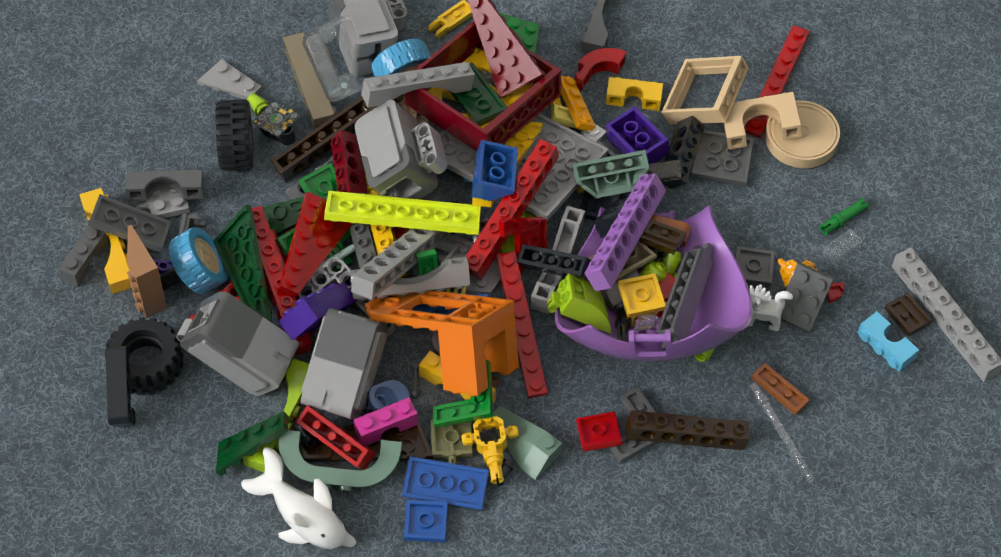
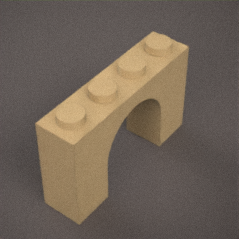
[723,92,802,149]

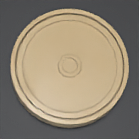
[765,100,840,168]

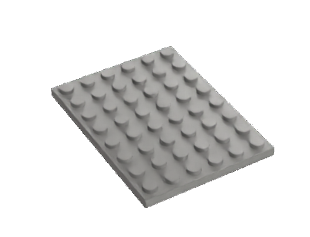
[440,110,609,221]

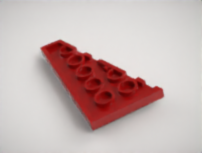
[278,192,352,297]

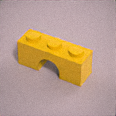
[606,77,663,111]

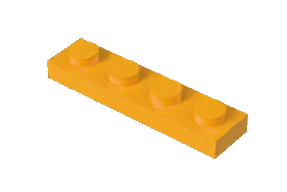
[561,76,595,131]

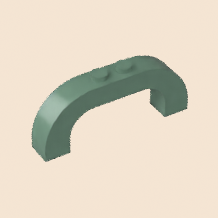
[279,430,402,491]

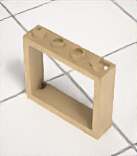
[661,56,749,125]

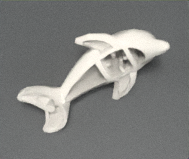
[241,447,356,550]

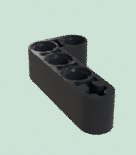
[105,346,136,427]

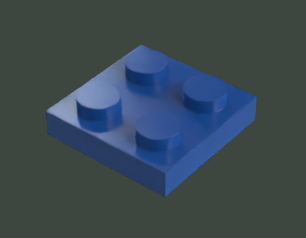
[404,500,448,543]

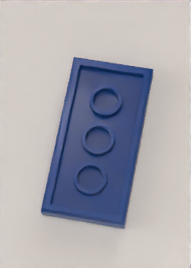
[402,456,490,511]

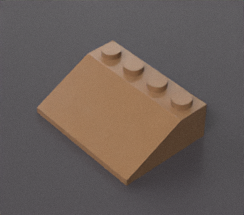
[127,225,167,318]

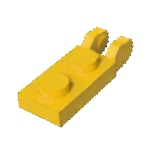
[428,0,473,38]

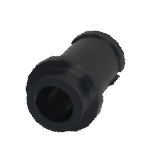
[294,424,317,447]
[496,458,514,486]

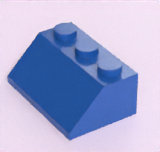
[471,140,518,201]

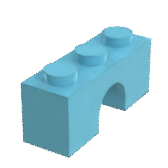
[858,311,919,372]

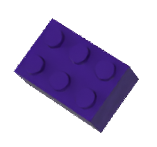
[605,106,670,166]

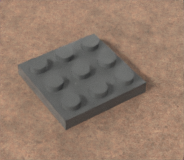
[691,130,754,187]

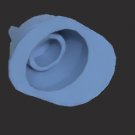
[367,380,410,412]

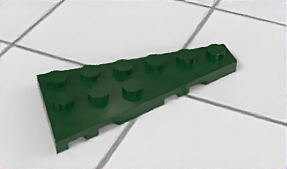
[213,204,272,322]

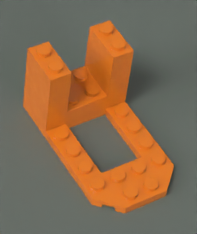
[365,290,519,396]

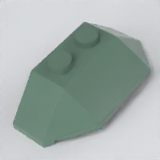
[572,150,649,198]

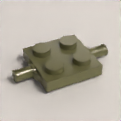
[431,419,472,464]

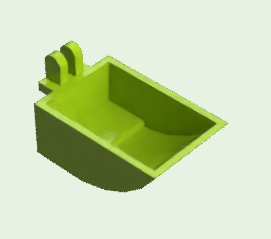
[547,273,611,334]

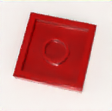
[576,411,622,452]

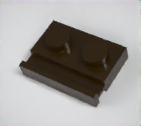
[639,220,686,255]
[884,292,932,337]

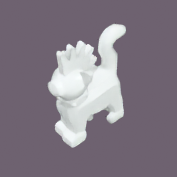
[748,285,793,331]

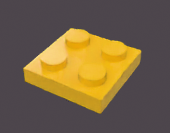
[617,273,666,318]

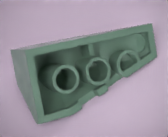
[492,406,562,481]

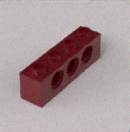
[331,130,368,194]

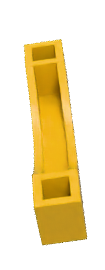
[79,188,131,294]

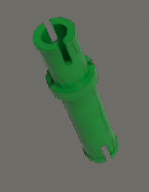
[819,198,869,235]

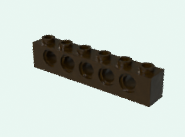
[626,410,750,450]

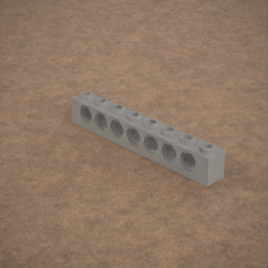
[351,229,450,300]
[892,247,1001,382]

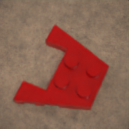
[499,217,547,287]

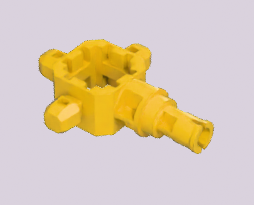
[461,416,519,484]

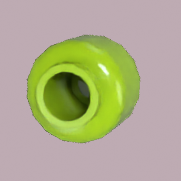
[639,261,667,282]

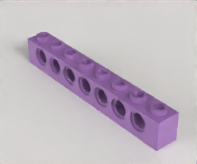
[585,173,666,291]

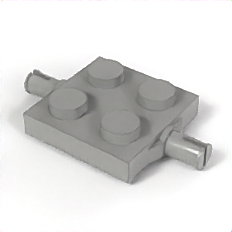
[135,189,193,218]

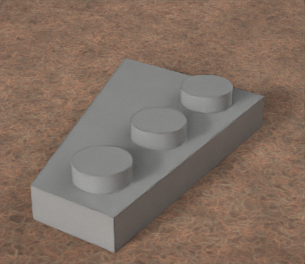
[197,59,262,101]

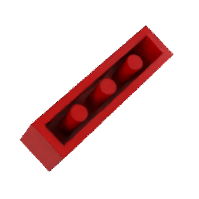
[296,405,377,470]

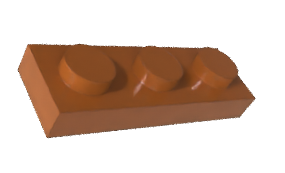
[751,363,810,416]

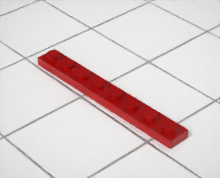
[744,25,810,139]
[496,251,548,398]

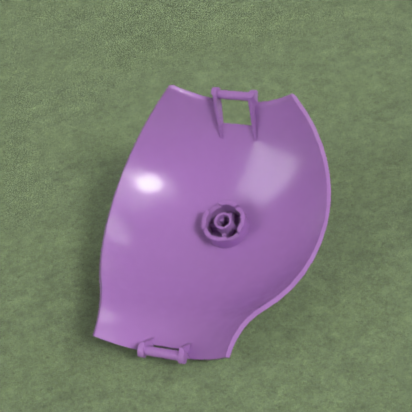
[555,205,753,362]

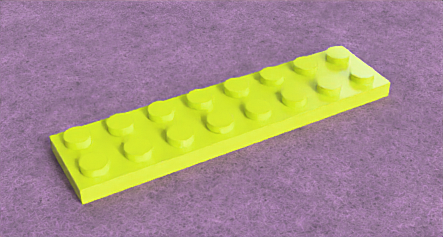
[324,191,481,235]

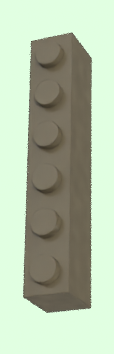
[283,32,337,130]

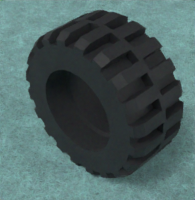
[215,99,253,171]
[105,317,183,395]

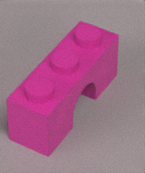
[353,398,418,446]

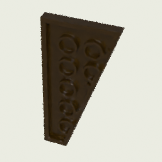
[300,419,433,462]

